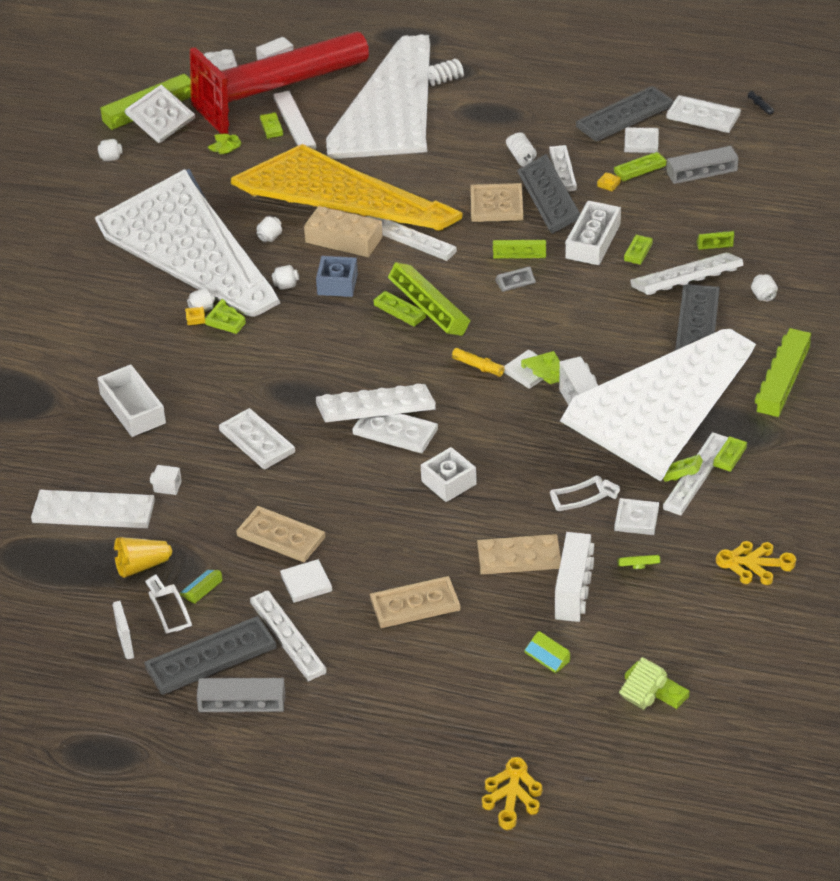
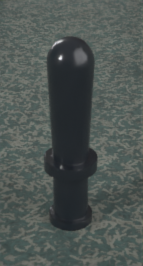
[747,91,774,115]

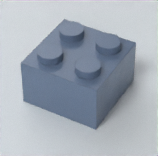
[316,256,358,297]

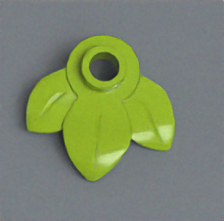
[208,134,241,154]

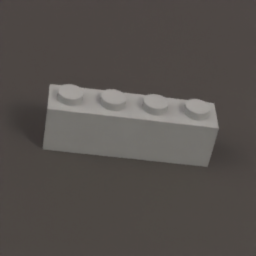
[667,146,738,184]
[197,678,285,712]

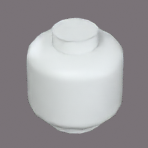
[98,139,122,161]
[257,217,282,242]
[272,265,299,290]
[751,274,778,302]
[187,288,215,313]

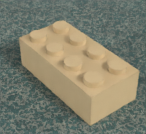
[304,206,383,257]

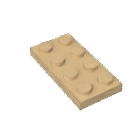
[237,506,325,563]
[477,534,561,575]
[370,576,460,628]

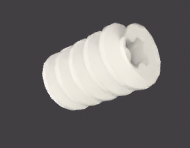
[428,59,464,86]
[506,133,536,167]

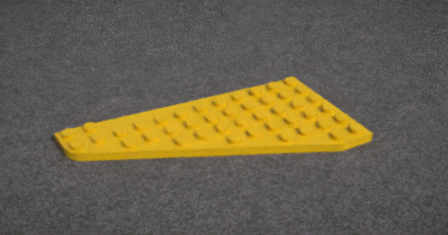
[231,144,462,230]

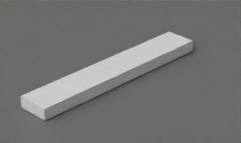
[274,91,316,149]
[367,216,457,261]
[663,432,728,515]
[250,590,327,681]

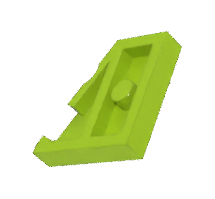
[205,299,246,334]
[521,351,560,384]

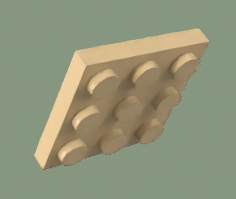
[471,183,523,222]

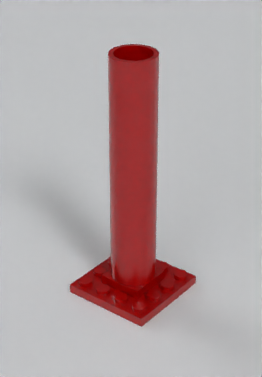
[190,31,369,134]

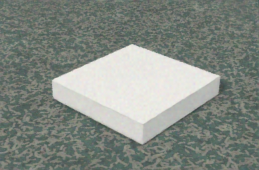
[624,128,659,153]
[504,350,543,389]
[614,498,659,535]
[280,559,332,603]
[113,601,134,659]

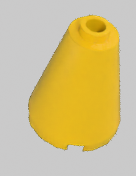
[114,537,172,577]

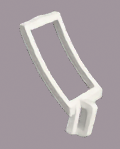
[549,476,620,511]
[145,574,192,634]

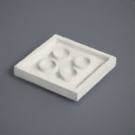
[125,85,195,143]

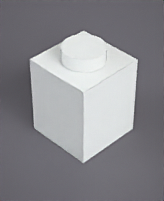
[150,465,182,495]

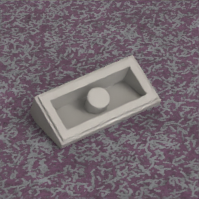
[495,266,536,292]

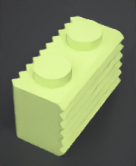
[619,657,667,710]

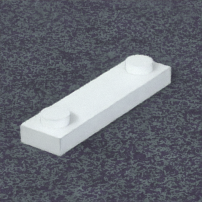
[549,145,577,192]

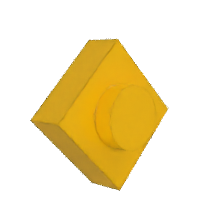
[597,172,621,191]
[185,306,205,326]

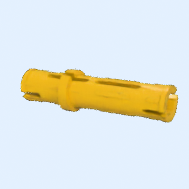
[452,348,504,377]

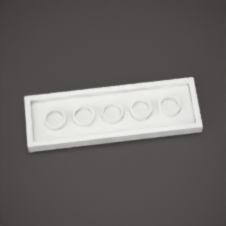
[631,253,743,295]
[316,384,435,422]
[31,490,155,528]

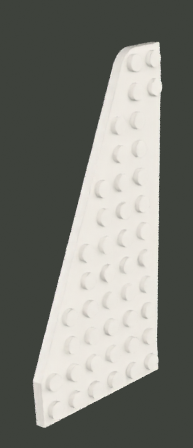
[326,35,430,159]
[95,169,280,316]
[560,329,756,481]

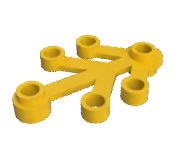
[716,541,796,585]
[482,757,542,830]

